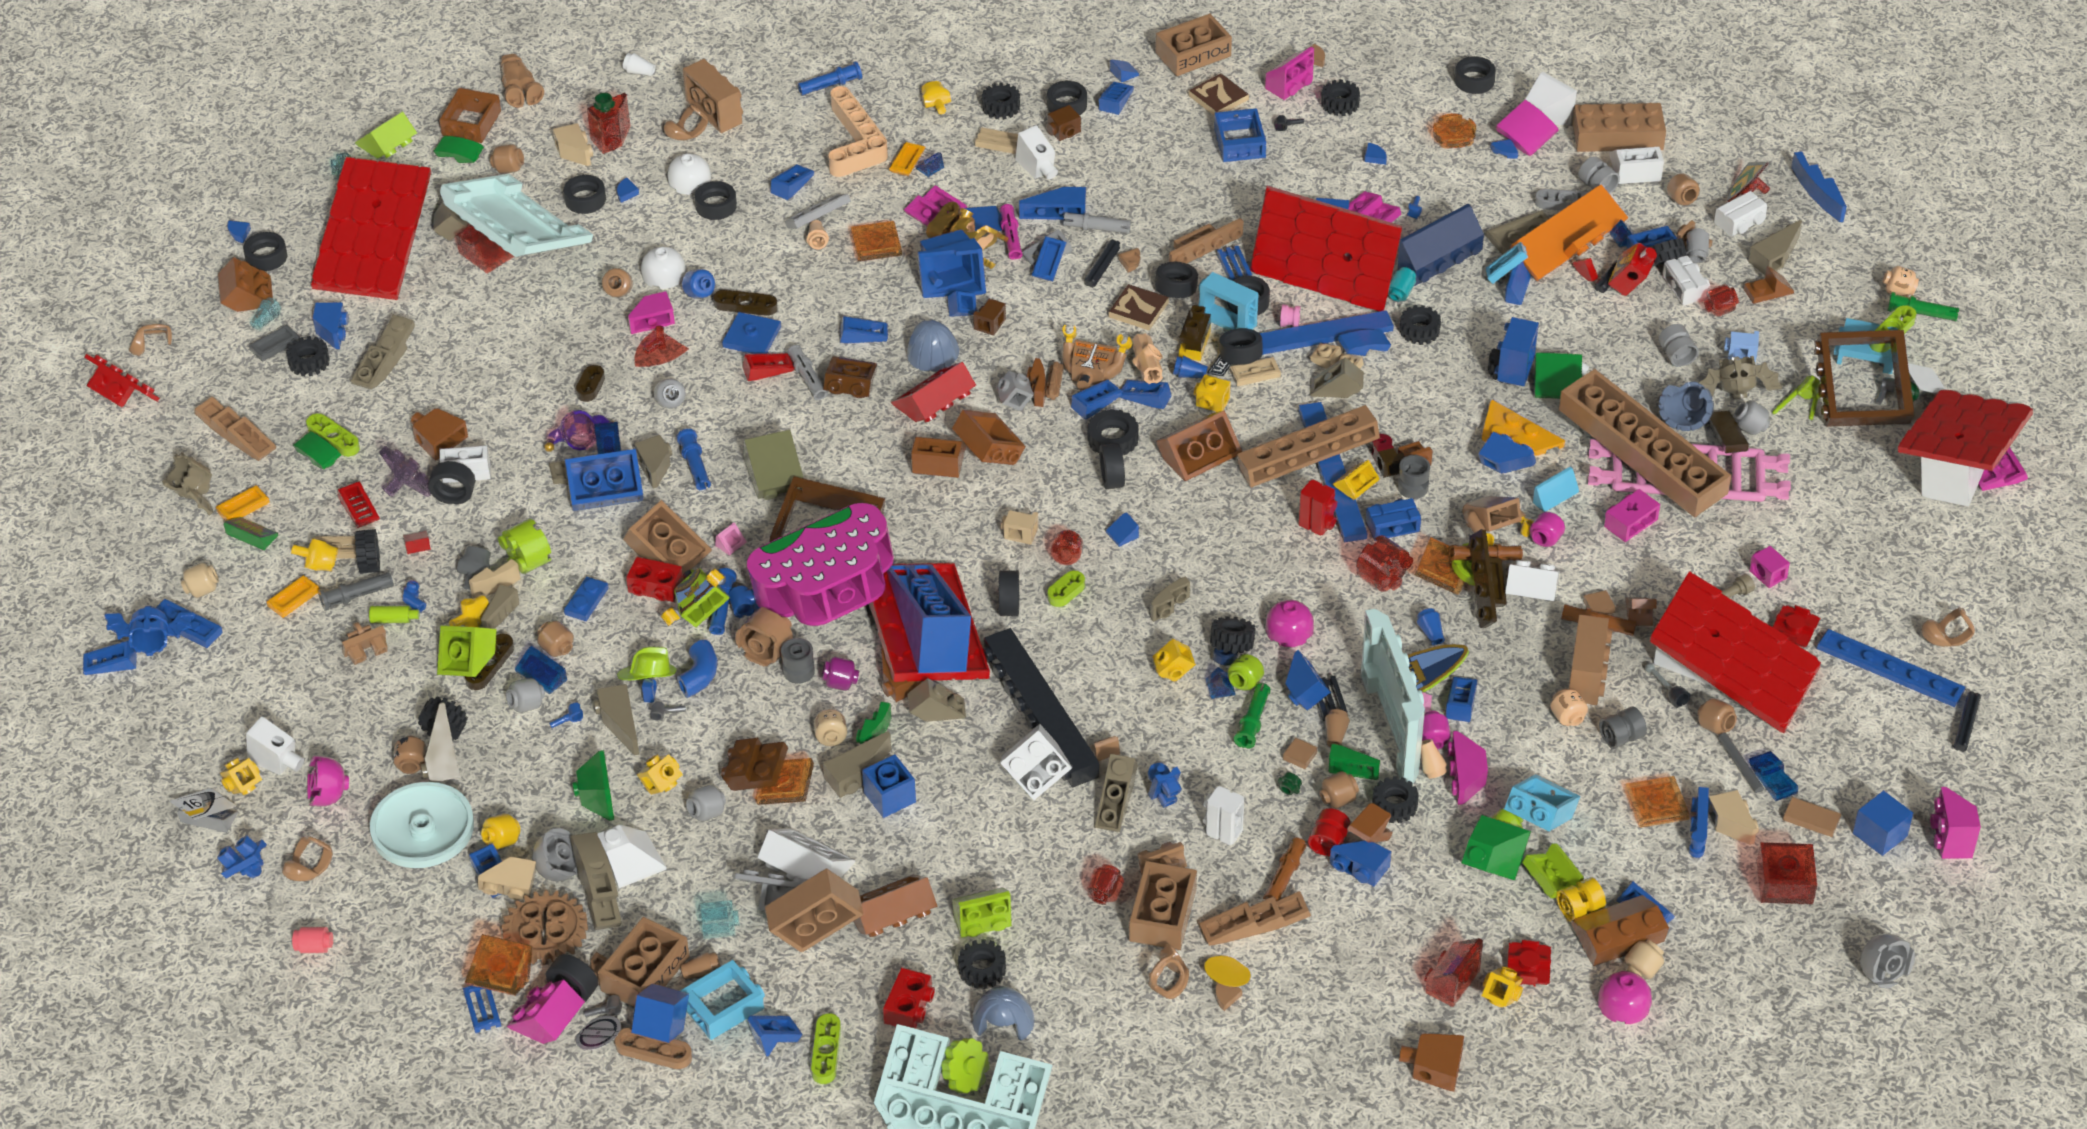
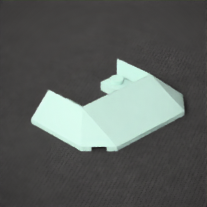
[874,1024,1053,1129]

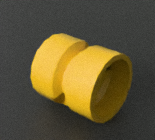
[1556,877,1606,922]

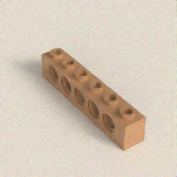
[1237,405,1380,488]

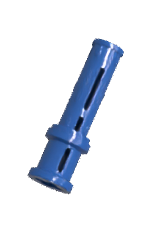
[797,61,862,96]
[676,429,711,491]
[709,568,737,635]

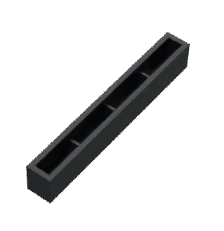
[983,628,1099,788]

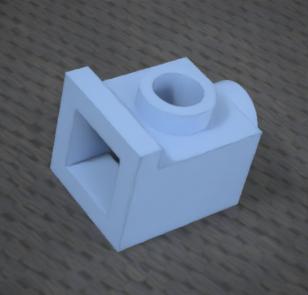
[1724,331,1759,362]

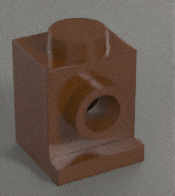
[973,298,1006,336]

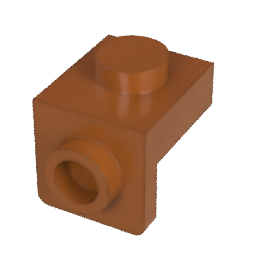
[1398,441,1433,466]

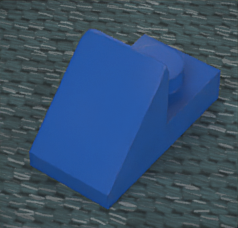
[747,1016,803,1057]

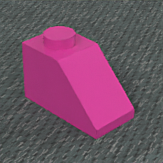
[628,291,675,334]

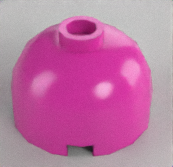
[1265,599,1314,647]
[307,755,349,807]
[1598,971,1652,1024]

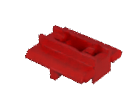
[1773,605,1821,648]
[1508,940,1551,987]

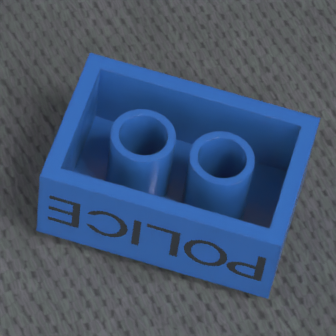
[565,449,643,511]

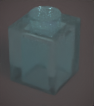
[700,900,740,939]

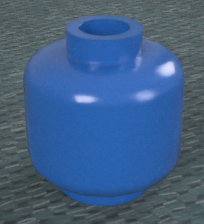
[682,269,715,299]

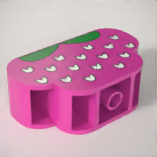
[747,503,894,626]

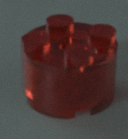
[1356,535,1414,592]

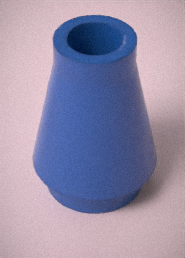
[1173,355,1208,379]
[1417,608,1445,646]

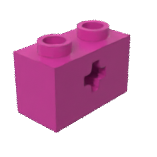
[1604,489,1660,542]

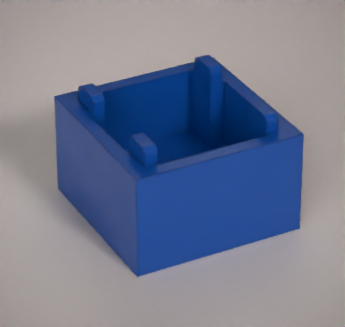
[1495,317,1539,387]

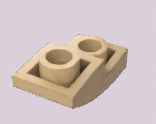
[1310,343,1364,369]
[469,559,521,598]

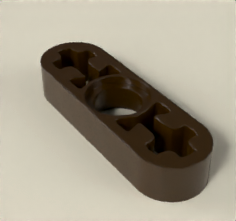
[713,290,778,316]
[465,634,514,690]

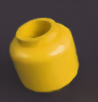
[481,813,521,850]

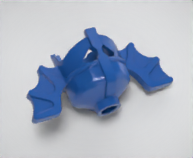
[104,606,195,656]

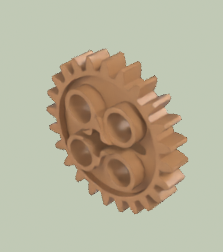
[502,890,588,965]

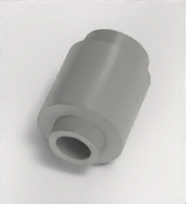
[1686,228,1709,263]

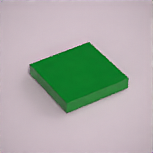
[1535,353,1582,399]

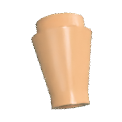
[807,220,829,250]
[1421,739,1447,779]

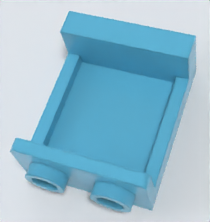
[1834,318,1898,374]

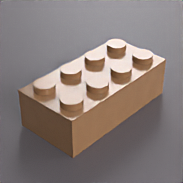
[1572,103,1666,152]

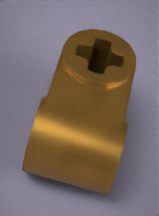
[926,202,961,238]

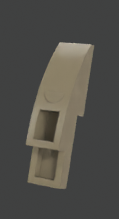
[350,314,415,390]
[570,832,622,930]

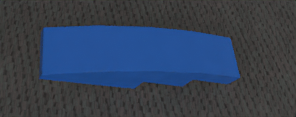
[1791,151,1847,222]

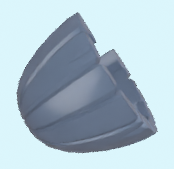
[907,320,959,372]
[1659,381,1714,431]
[972,986,1035,1041]

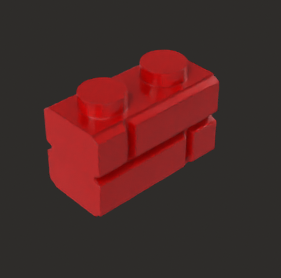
[1299,479,1338,536]

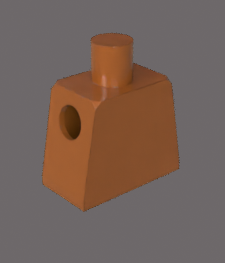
[411,408,468,460]
[1399,1033,1464,1092]

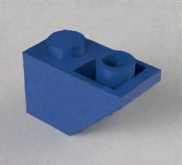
[313,302,349,349]
[1478,432,1536,474]
[1330,841,1392,887]

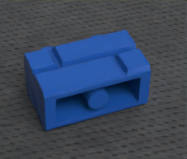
[1366,498,1421,541]

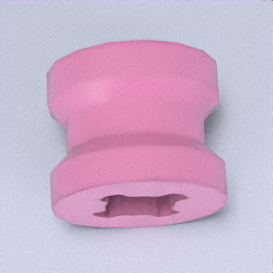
[1280,304,1301,327]

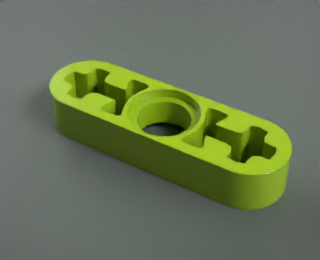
[1869,306,1917,353]
[306,413,360,457]
[811,1013,841,1084]

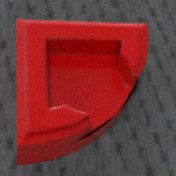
[1572,258,1598,282]

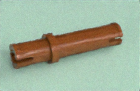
[1449,543,1523,561]
[1561,604,1637,636]
[1263,837,1307,901]

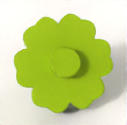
[941,1038,990,1094]

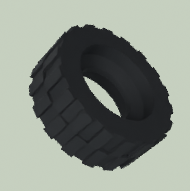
[1087,409,1139,455]

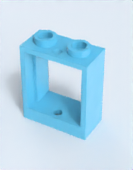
[1198,272,1258,330]
[1504,774,1581,832]
[680,960,765,1040]

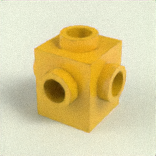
[1194,375,1231,412]
[1152,638,1196,682]
[636,754,683,795]
[220,757,262,795]
[1482,966,1523,1007]

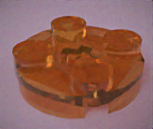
[1433,113,1476,149]

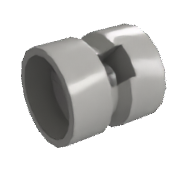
[1578,156,1620,194]
[1658,324,1699,367]

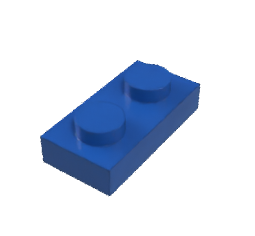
[564,576,609,622]

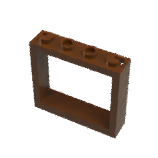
[1814,330,1915,427]
[769,476,885,542]

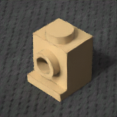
[1001,510,1039,545]

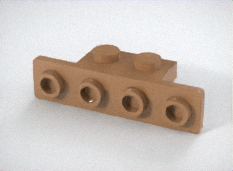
[1169,218,1244,263]

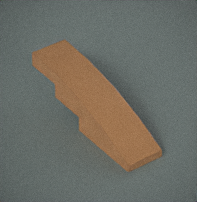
[194,396,276,461]
[1199,891,1311,946]

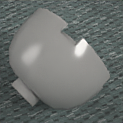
[532,828,578,881]
[1860,934,1915,989]

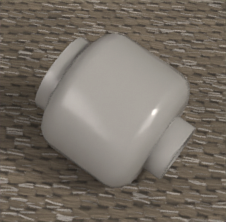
[654,379,686,409]
[1734,400,1770,435]
[506,678,545,713]
[686,785,726,822]

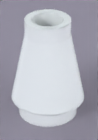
[623,53,656,77]

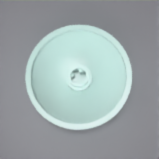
[370,782,474,868]

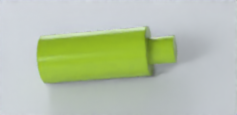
[369,606,420,623]

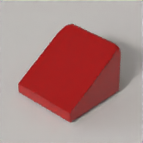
[403,531,431,554]

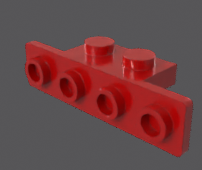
[84,354,160,407]

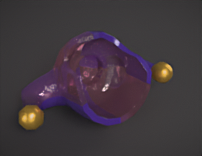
[545,410,618,452]

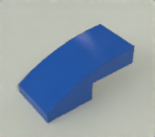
[1338,330,1391,356]

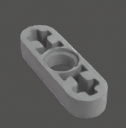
[1535,189,1588,210]

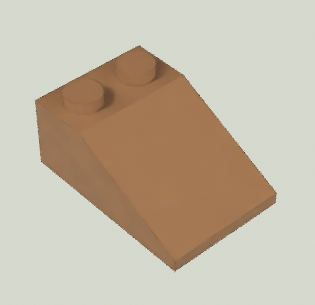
[623,500,712,574]

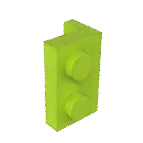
[1522,843,1584,899]

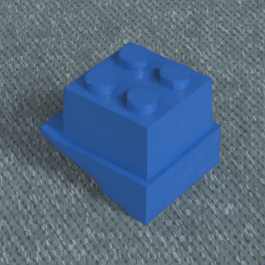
[918,229,986,298]

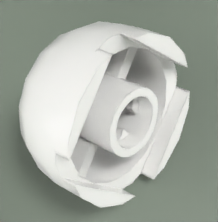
[668,153,711,195]
[641,247,686,289]

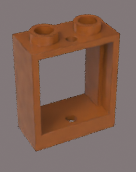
[440,88,501,143]
[952,410,1026,465]

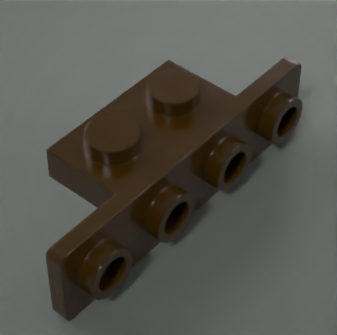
[1469,529,1507,628]

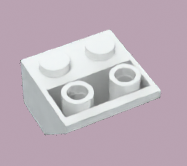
[1609,147,1664,184]
[1505,560,1560,601]
[1000,724,1072,800]

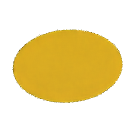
[1204,956,1251,987]

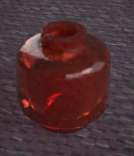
[1703,284,1739,317]
[1051,530,1083,565]
[1086,864,1124,905]

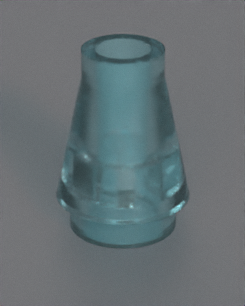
[250,297,282,331]

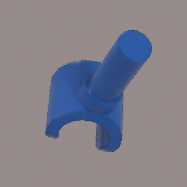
[1407,196,1422,219]
[549,703,583,728]

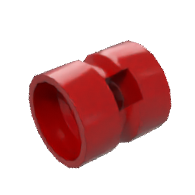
[1308,808,1351,857]

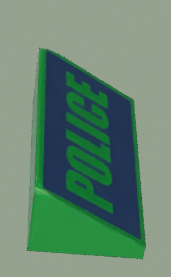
[224,517,279,550]

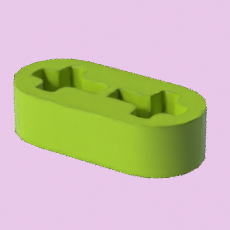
[1047,570,1085,607]

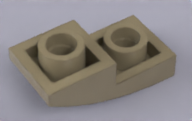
[1151,576,1190,622]

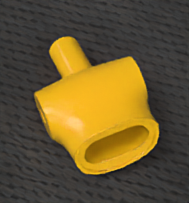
[921,81,951,114]
[291,539,338,572]
[449,595,489,627]

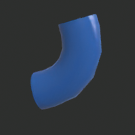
[677,640,718,698]

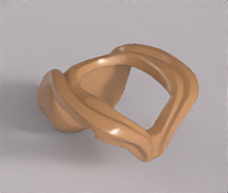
[664,104,708,141]
[129,324,172,356]
[1921,607,1975,647]
[282,836,333,881]
[1148,945,1189,999]

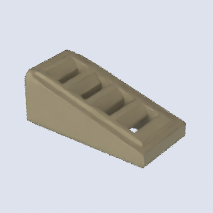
[481,585,520,629]

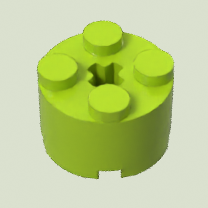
[498,518,552,574]

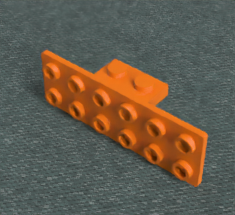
[1510,185,1628,281]

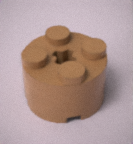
[735,607,793,667]

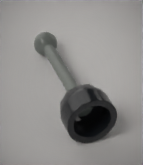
[1645,663,1691,708]

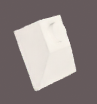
[1525,72,1577,125]
[597,825,667,888]

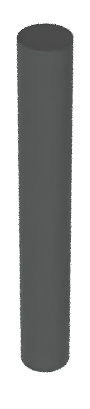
[1718,733,1764,793]

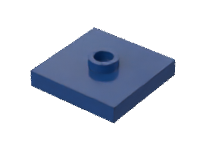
[722,312,781,354]

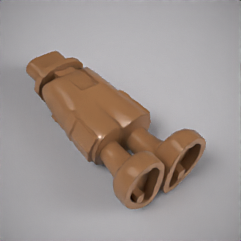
[501,54,544,108]

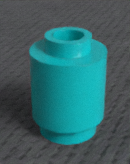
[1388,267,1416,302]

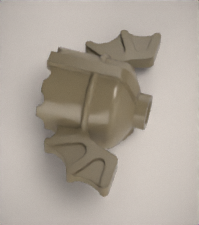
[1698,356,1782,399]
[162,452,213,516]

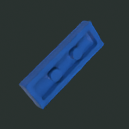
[156,599,223,648]

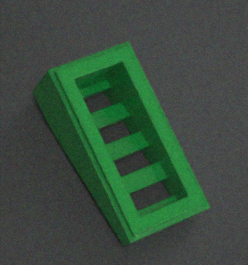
[1328,743,1380,780]

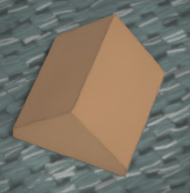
[1089,736,1120,761]

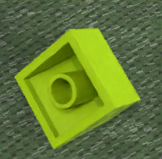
[355,111,417,159]
[437,626,497,677]

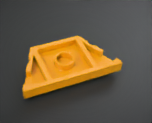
[1482,400,1565,456]

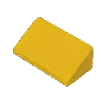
[1333,459,1380,500]

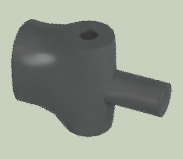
[457,546,491,590]

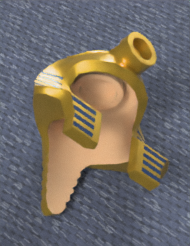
[950,208,1009,269]

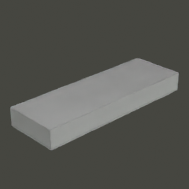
[785,194,851,229]

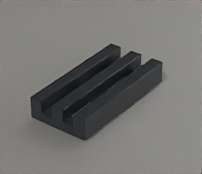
[1317,675,1348,721]

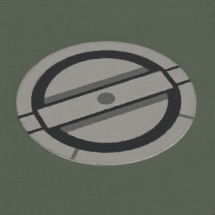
[576,1016,621,1050]

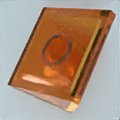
[465,934,533,996]

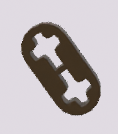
[576,365,605,402]

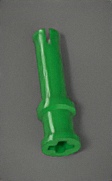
[1887,292,1959,322]
[1233,683,1271,749]

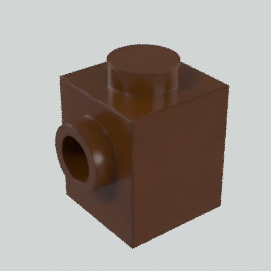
[1046,105,1081,141]

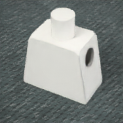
[1015,125,1058,179]
[246,716,304,775]

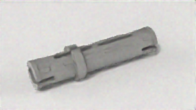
[1063,212,1131,234]
[788,345,828,401]

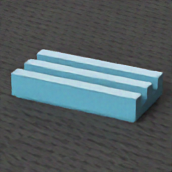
[1486,242,1528,284]

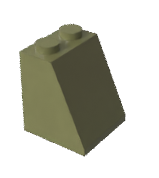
[743,430,804,500]

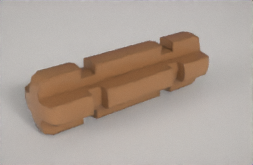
[1045,361,1064,400]

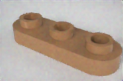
[614,1028,692,1069]

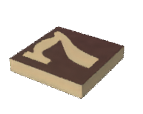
[1189,73,1249,115]
[1109,284,1169,331]

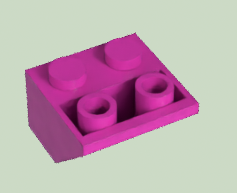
[1265,47,1314,100]
[1930,787,1981,859]
[507,980,585,1044]

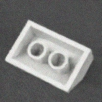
[758,828,855,880]

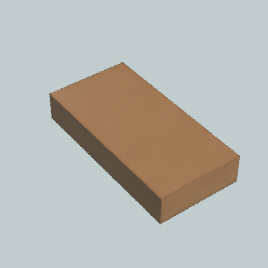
[1783,797,1841,837]

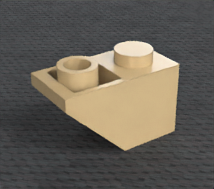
[553,123,593,166]
[1708,790,1759,845]
[478,856,536,900]

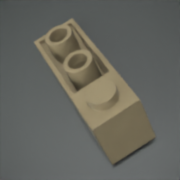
[1749,220,1802,275]
[1095,754,1138,832]

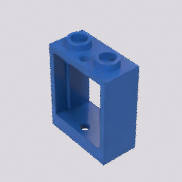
[1214,108,1266,162]

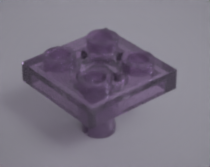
[379,446,431,497]

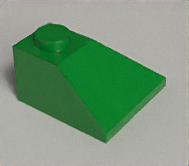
[573,750,614,821]
[1461,815,1531,880]

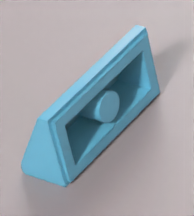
[1533,467,1579,512]

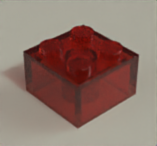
[1757,842,1817,904]

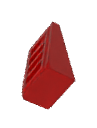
[742,353,794,381]
[338,481,380,528]

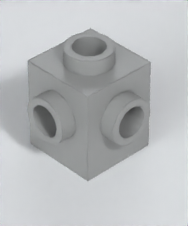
[996,370,1034,411]

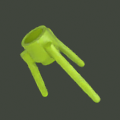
[1772,375,1821,420]

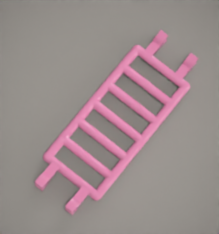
[1588,439,1791,502]

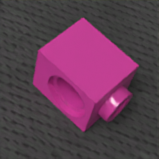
[1749,546,1790,588]

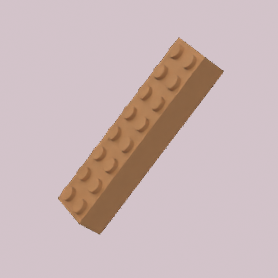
[1559,369,1731,518]

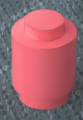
[292,927,333,953]

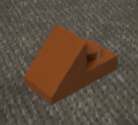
[1743,266,1794,304]
[1625,597,1657,626]
[1347,803,1393,842]

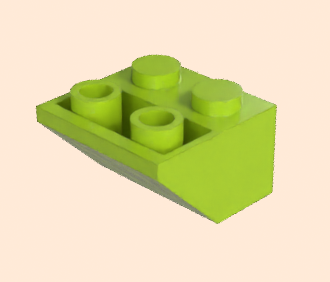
[952,887,1012,938]

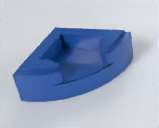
[1490,139,1518,159]
[1365,142,1387,165]
[617,178,639,203]
[228,220,251,243]
[642,678,658,703]

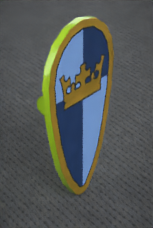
[1408,644,1469,693]

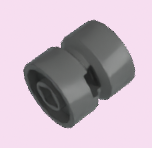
[1398,455,1430,499]
[781,638,815,684]
[1599,706,1647,749]

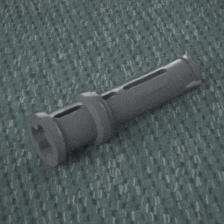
[318,572,394,611]

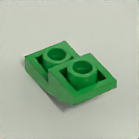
[434,136,484,163]
[293,431,341,470]
[856,702,892,745]

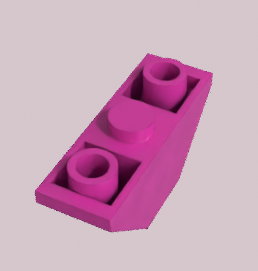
[1447,731,1488,805]

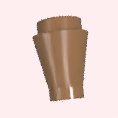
[1325,709,1350,747]
[680,951,721,980]

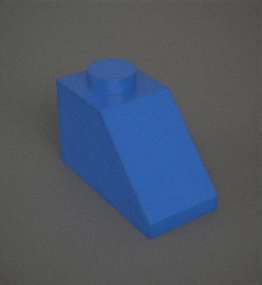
[1285,650,1331,711]

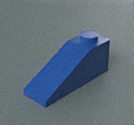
[1019,187,1086,220]

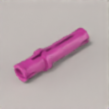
[1000,204,1023,260]

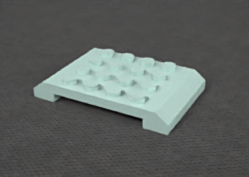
[440,174,593,257]
[1361,609,1425,784]

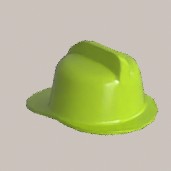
[617,647,677,681]

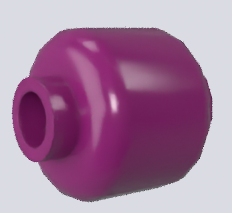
[821,656,859,691]

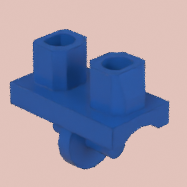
[1148,763,1182,808]
[217,835,267,879]

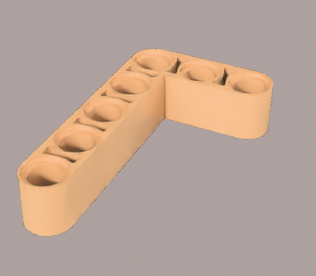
[828,86,888,177]

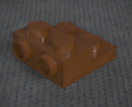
[823,356,878,398]
[721,737,788,791]

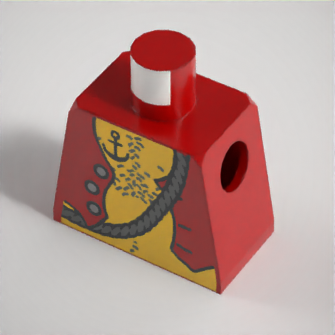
[1608,243,1657,296]

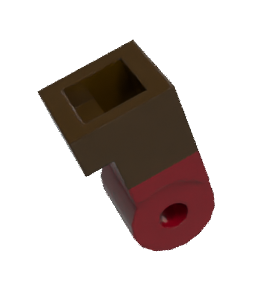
[1371,433,1405,478]

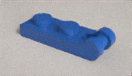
[1689,787,1709,858]

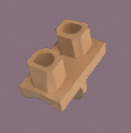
[342,622,388,665]
[1138,841,1187,876]

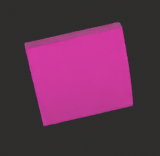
[1496,100,1559,156]
[904,185,967,226]
[1349,191,1401,223]
[1978,447,2028,491]

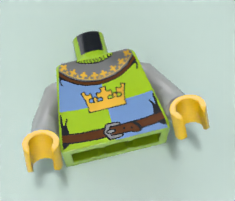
[660,568,730,627]

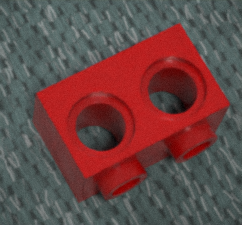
[626,557,684,602]
[883,968,935,1029]

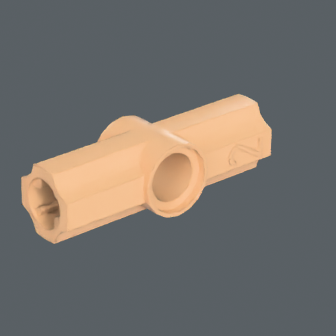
[1132,333,1163,384]

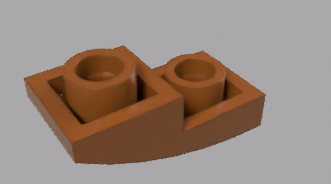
[1027,358,1046,407]

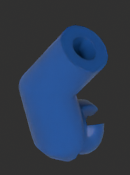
[402,580,426,613]

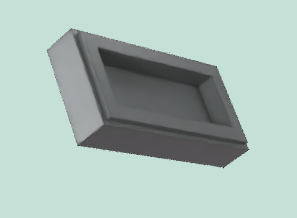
[249,325,300,362]

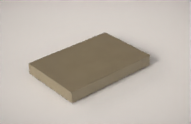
[1485,210,1550,255]

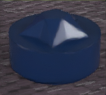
[1213,648,1238,665]

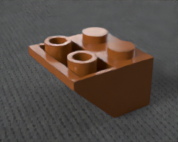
[218,257,274,312]
[911,437,967,478]

